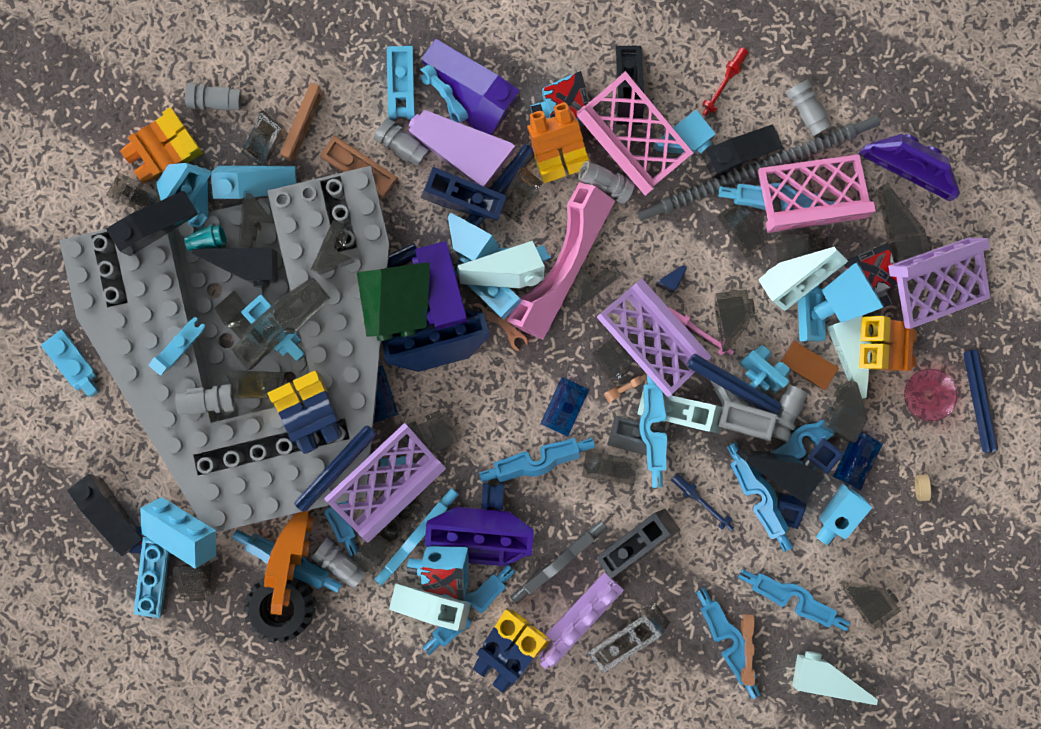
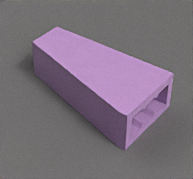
[408,110,515,188]

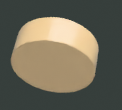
[915,474,931,501]

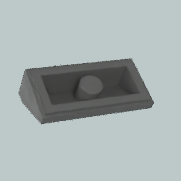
[607,415,665,456]

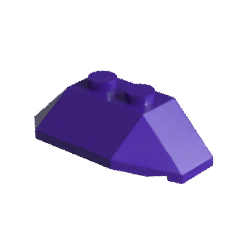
[858,134,960,202]
[425,507,534,566]

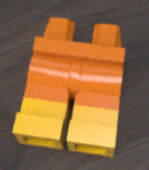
[527,102,590,183]
[120,107,203,184]
[859,316,917,371]

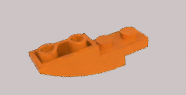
[264,510,314,615]

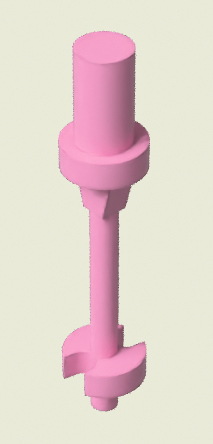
[669,307,734,355]

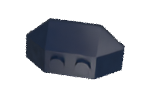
[382,308,490,372]

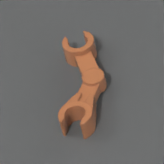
[473,303,528,351]
[604,361,666,403]
[741,614,755,686]

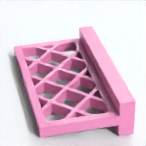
[576,71,693,195]
[758,154,876,233]

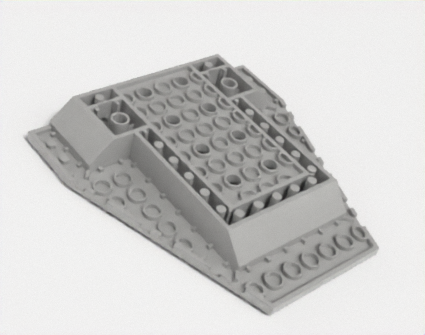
[59,166,390,532]

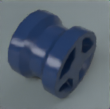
[482,483,504,510]

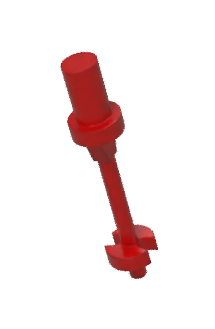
[702,47,749,117]

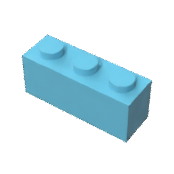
[140,497,216,569]

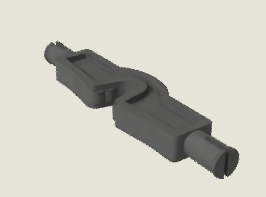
[510,520,608,605]

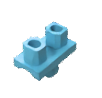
[739,345,791,394]

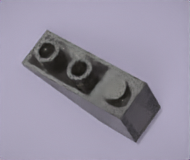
[353,499,424,576]

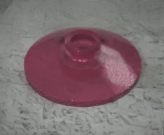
[904,369,957,421]

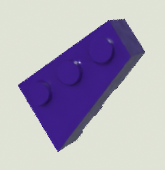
[412,241,468,330]

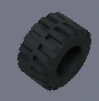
[244,577,316,643]

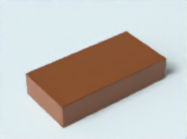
[780,341,839,390]

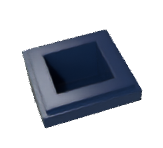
[656,265,687,293]
[807,438,844,474]
[777,492,806,529]

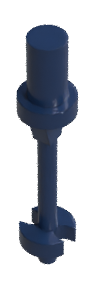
[670,473,734,531]

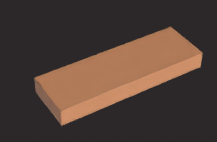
[280,82,323,162]
[319,135,399,200]

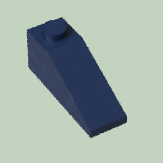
[420,167,506,221]

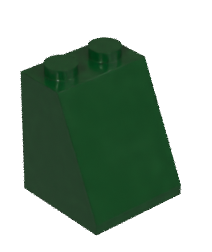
[357,262,430,341]

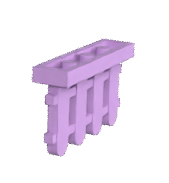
[539,572,624,669]

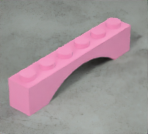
[507,182,615,340]

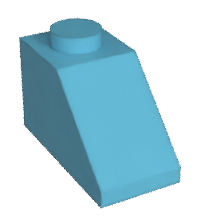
[653,110,715,155]
[156,163,211,202]
[448,213,499,264]

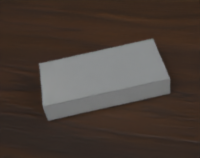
[718,400,777,441]

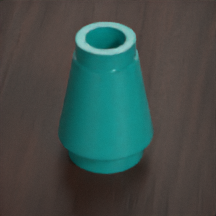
[184,224,227,252]

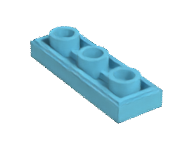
[134,536,170,618]

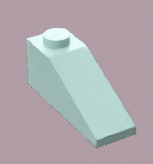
[458,241,544,288]
[758,247,848,311]
[827,315,872,400]
[637,392,723,434]
[792,651,878,705]

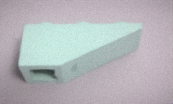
[389,583,471,631]

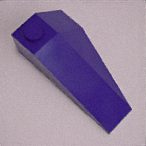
[421,39,520,135]

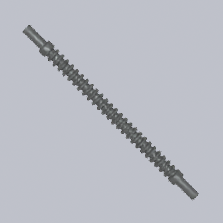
[637,116,880,221]

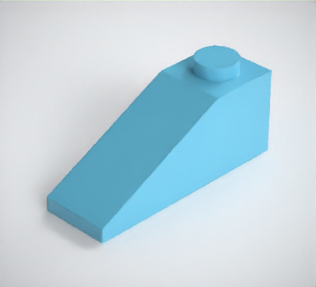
[211,166,297,199]

